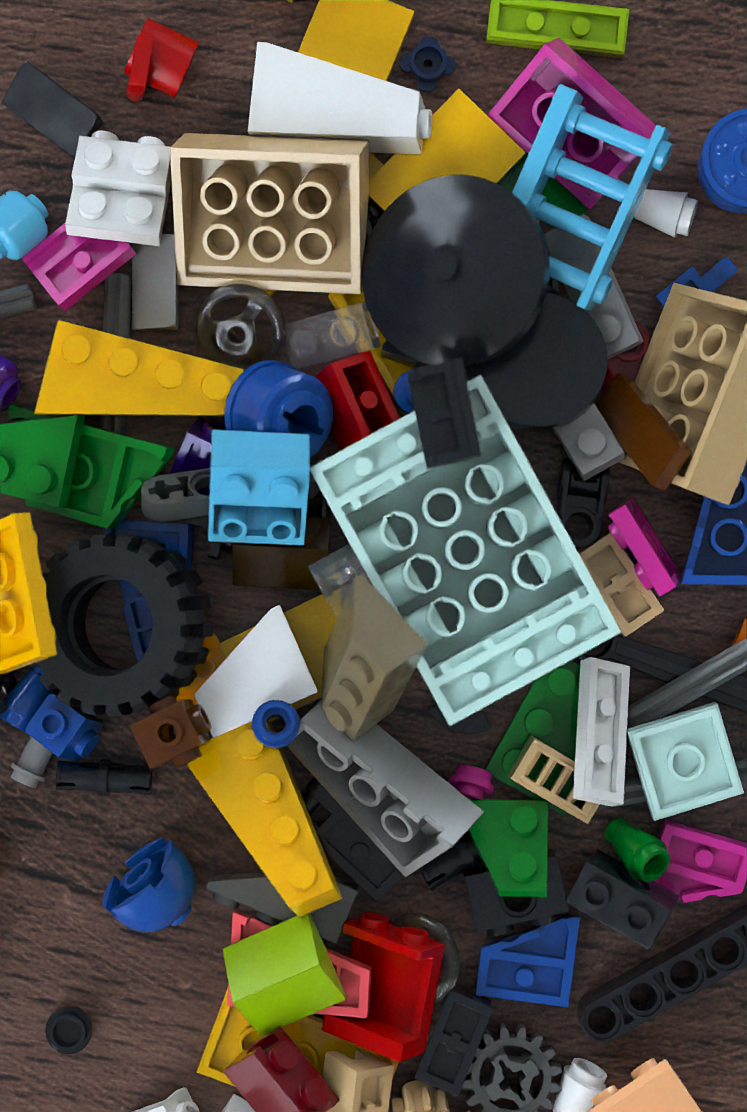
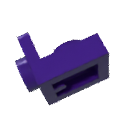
[169,417,226,496]

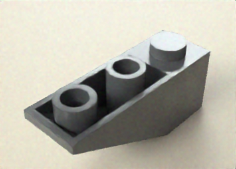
[206,871,359,944]

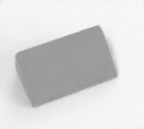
[132,234,179,331]

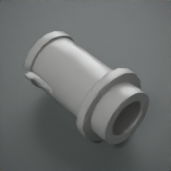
[11,736,53,789]

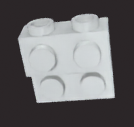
[65,131,172,246]

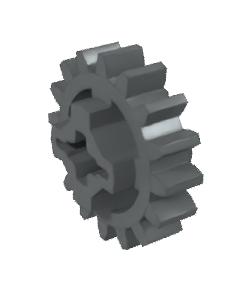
[462,1022,562,1112]

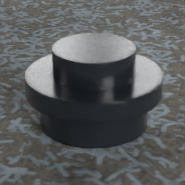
[45,1006,93,1054]

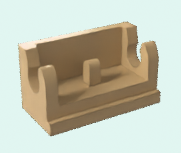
[578,533,665,637]
[322,1049,394,1112]

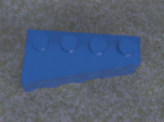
[680,462,747,585]

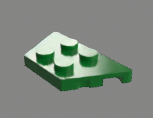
[8,405,175,529]

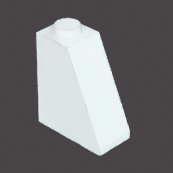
[194,605,318,738]

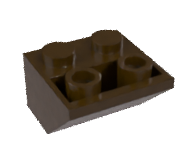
[232,489,332,591]

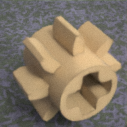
[391,1080,450,1112]

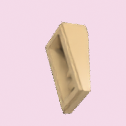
[507,735,600,824]

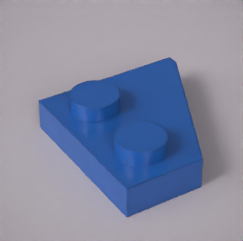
[475,914,580,1008]

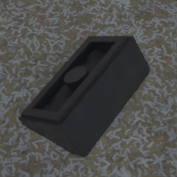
[1,60,103,158]

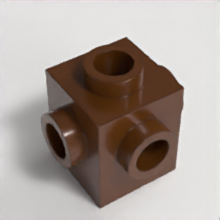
[130,695,212,769]

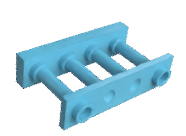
[512,84,673,311]

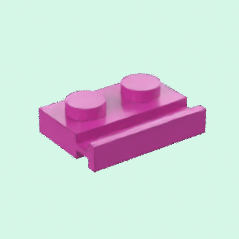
[21,222,136,312]

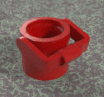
[124,18,199,101]

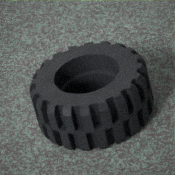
[31,534,213,717]

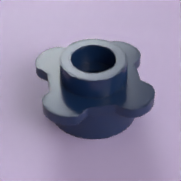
[400,36,456,93]

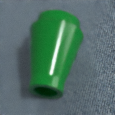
[604,818,670,882]

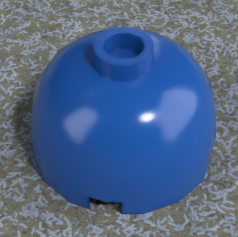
[102,838,196,933]

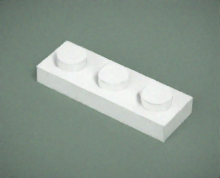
[573,657,630,807]

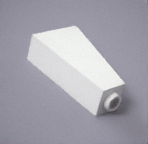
[248,42,432,154]

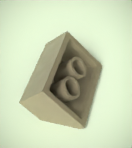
[321,574,428,741]

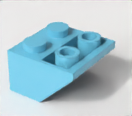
[208,430,310,545]

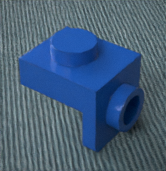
[25,694,105,762]

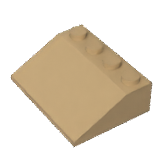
[170,133,369,294]
[619,283,747,505]

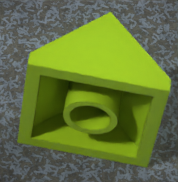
[223,913,348,1036]

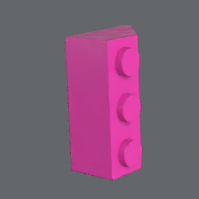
[487,38,656,209]

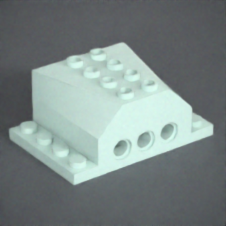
[310,375,621,726]

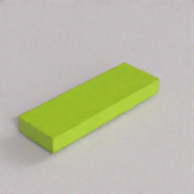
[486,0,629,59]

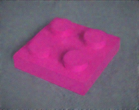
[608,496,682,597]

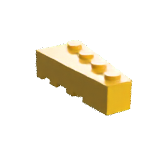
[34,320,244,417]
[187,720,343,917]

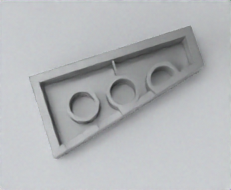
[287,699,483,877]

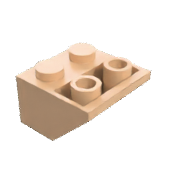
[588,1058,702,1112]

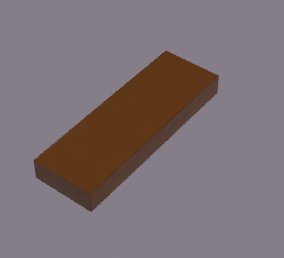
[596,373,692,491]

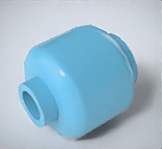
[0,190,49,260]

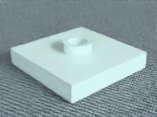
[627,702,744,821]

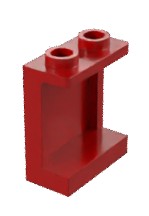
[321,912,445,1062]

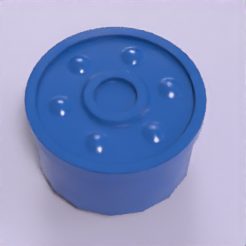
[697,108,747,214]
[224,360,334,458]

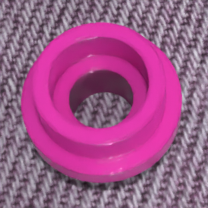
[448,765,494,800]

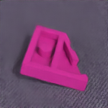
[654,819,747,903]

